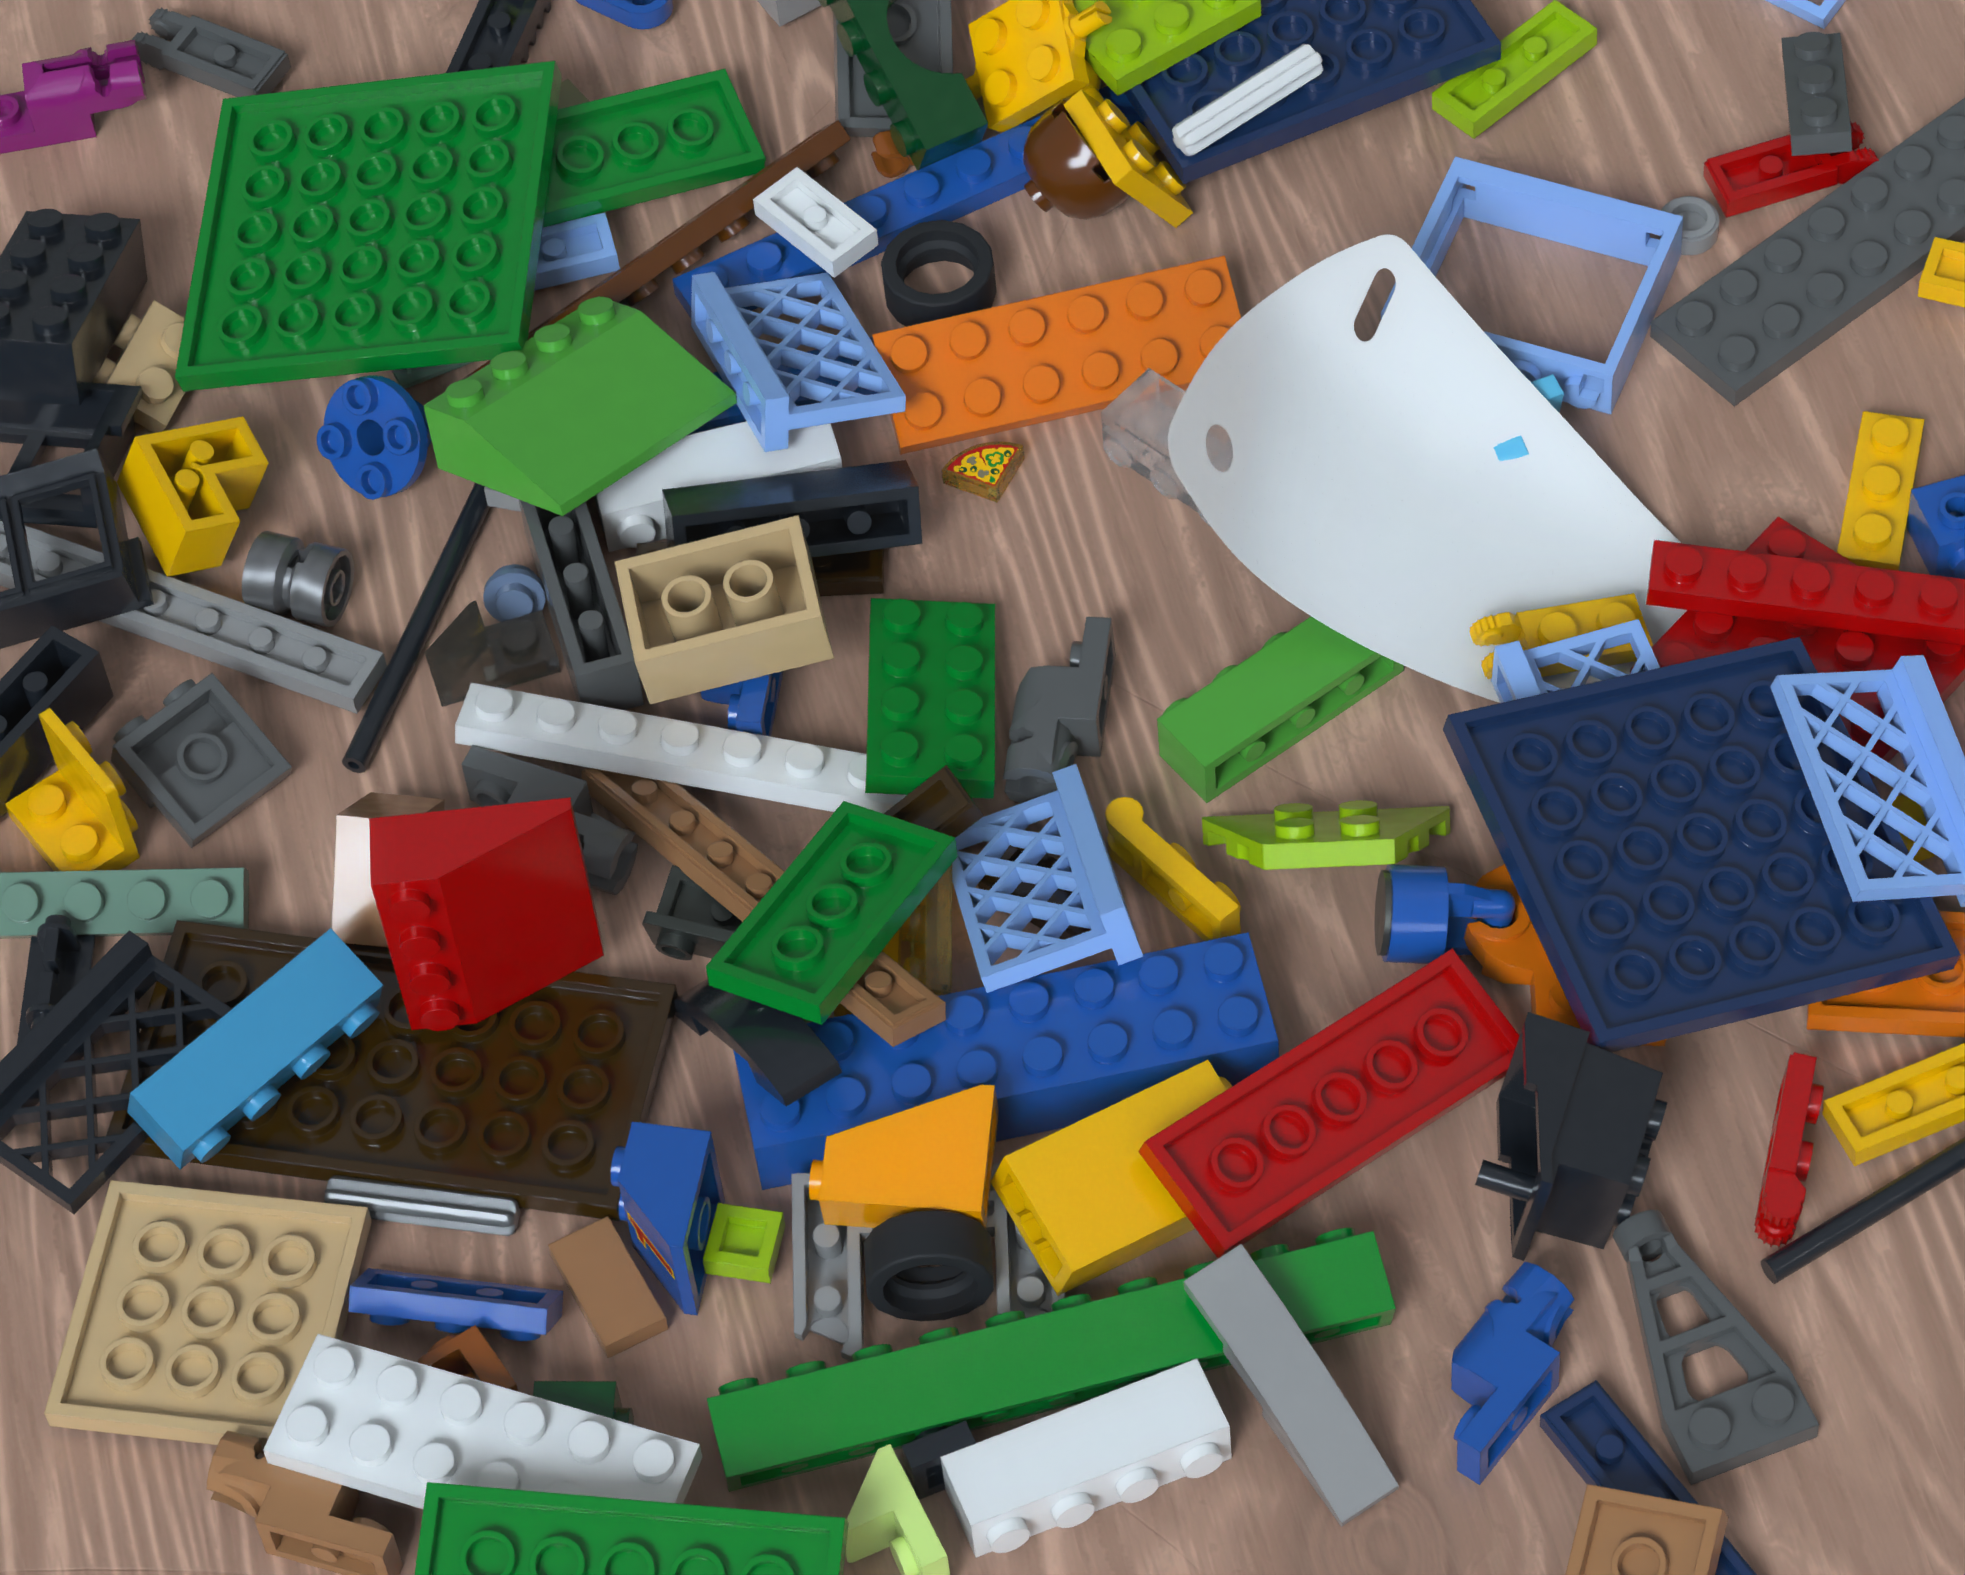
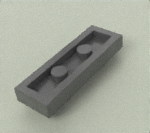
[1781,32,1852,156]

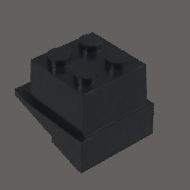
[1475,1012,1668,1261]

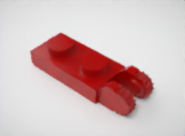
[1703,121,1879,218]
[1754,1052,1824,1247]

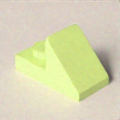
[845,1444,950,1575]

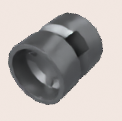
[242,531,354,627]

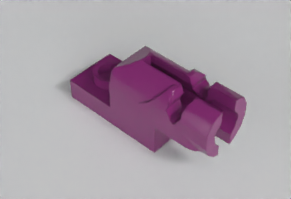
[0,40,147,154]

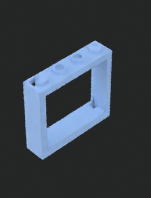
[1381,156,1683,415]

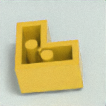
[117,416,269,577]

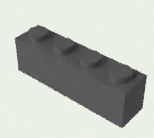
[519,500,644,710]

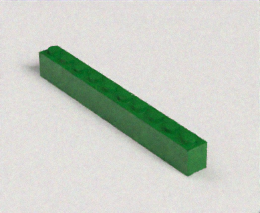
[707,1227,1396,1492]

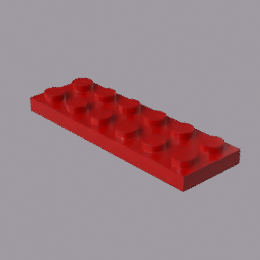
[1138,948,1520,1258]

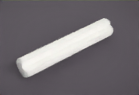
[1172,44,1323,156]

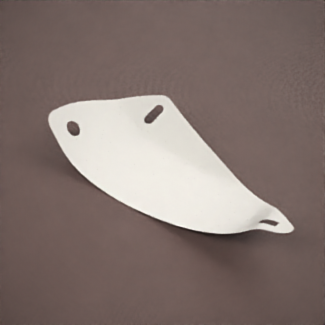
[1168,234,1687,703]

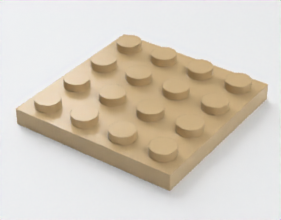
[44,1180,372,1450]

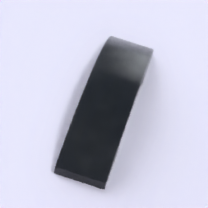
[673,979,842,1107]

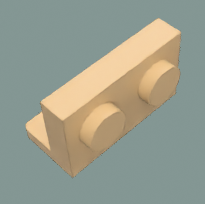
[93,300,186,433]

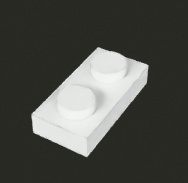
[753,167,879,278]

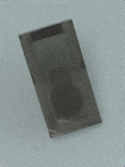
[424,601,561,707]

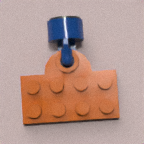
[1374,864,1667,1046]

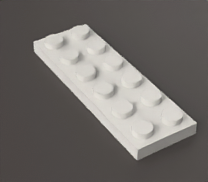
[263,1334,702,1509]

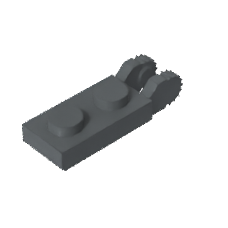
[132,7,291,97]

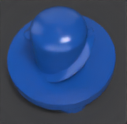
[317,375,432,500]

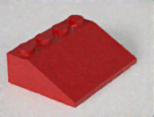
[369,797,604,1031]

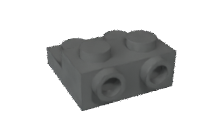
[111,673,292,848]

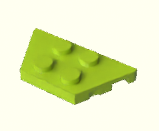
[1202,800,1451,870]

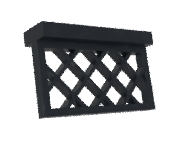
[0,930,232,1214]

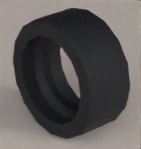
[881,220,997,327]
[864,1210,994,1322]

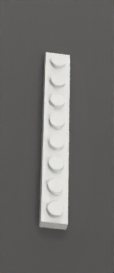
[455,683,907,814]

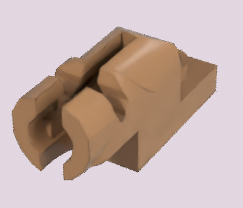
[207,1431,403,1575]

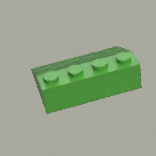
[423,296,737,516]

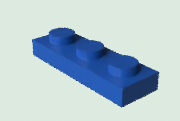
[348,1268,563,1341]

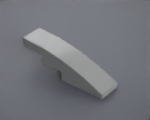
[1184,1244,1399,1527]

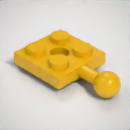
[1064,60,1193,228]

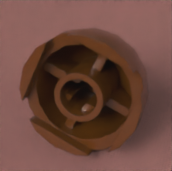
[1023,100,1130,220]

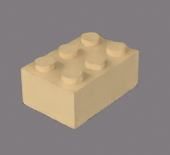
[614,515,834,704]

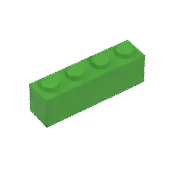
[1157,616,1404,803]

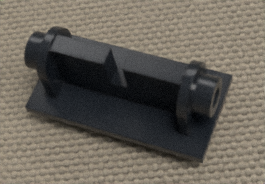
[17,915,96,1044]

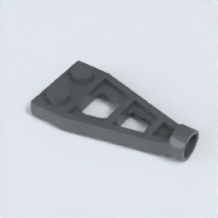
[1613,1210,1819,1485]

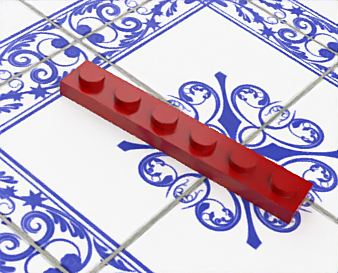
[1646,540,1965,645]

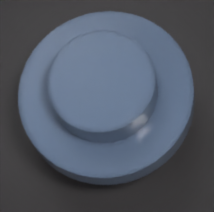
[483,564,546,624]

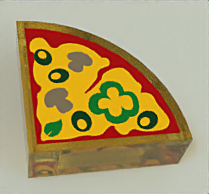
[942,441,1025,503]

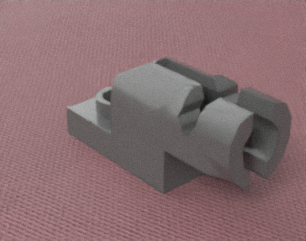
[1003,617,1116,803]
[461,745,638,895]

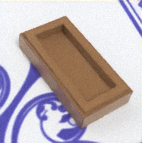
[548,1216,668,1358]

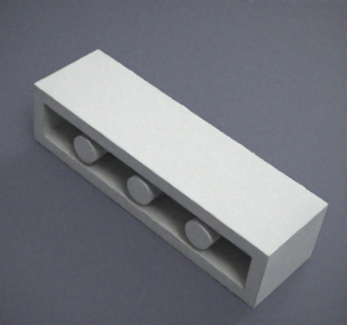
[594,421,843,552]
[940,1359,1232,1558]

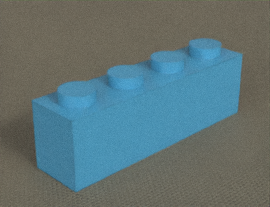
[127,928,383,1170]

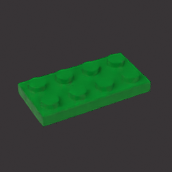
[543,69,766,227]
[865,598,995,799]
[706,801,958,1025]

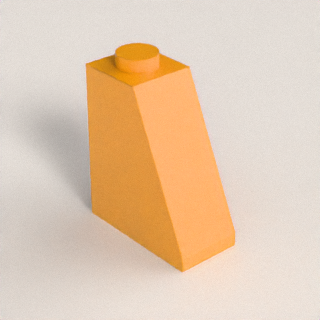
[809,1084,999,1229]

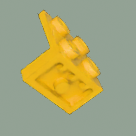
[5,708,140,871]

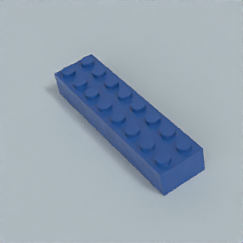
[733,932,1279,1190]

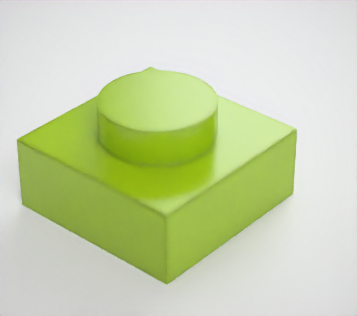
[703,1203,786,1283]

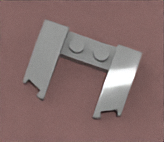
[791,1164,1066,1362]

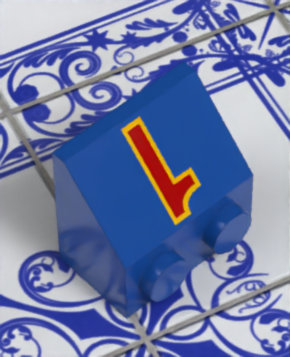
[611,1121,725,1315]

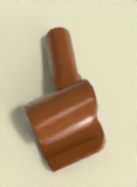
[871,131,914,178]

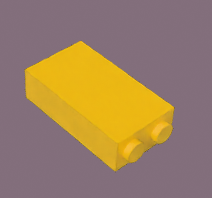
[990,1060,1232,1296]

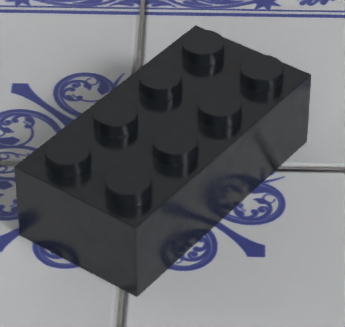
[0,209,148,406]

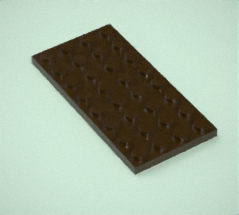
[106,920,678,1221]

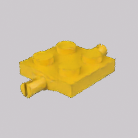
[965,0,1112,132]

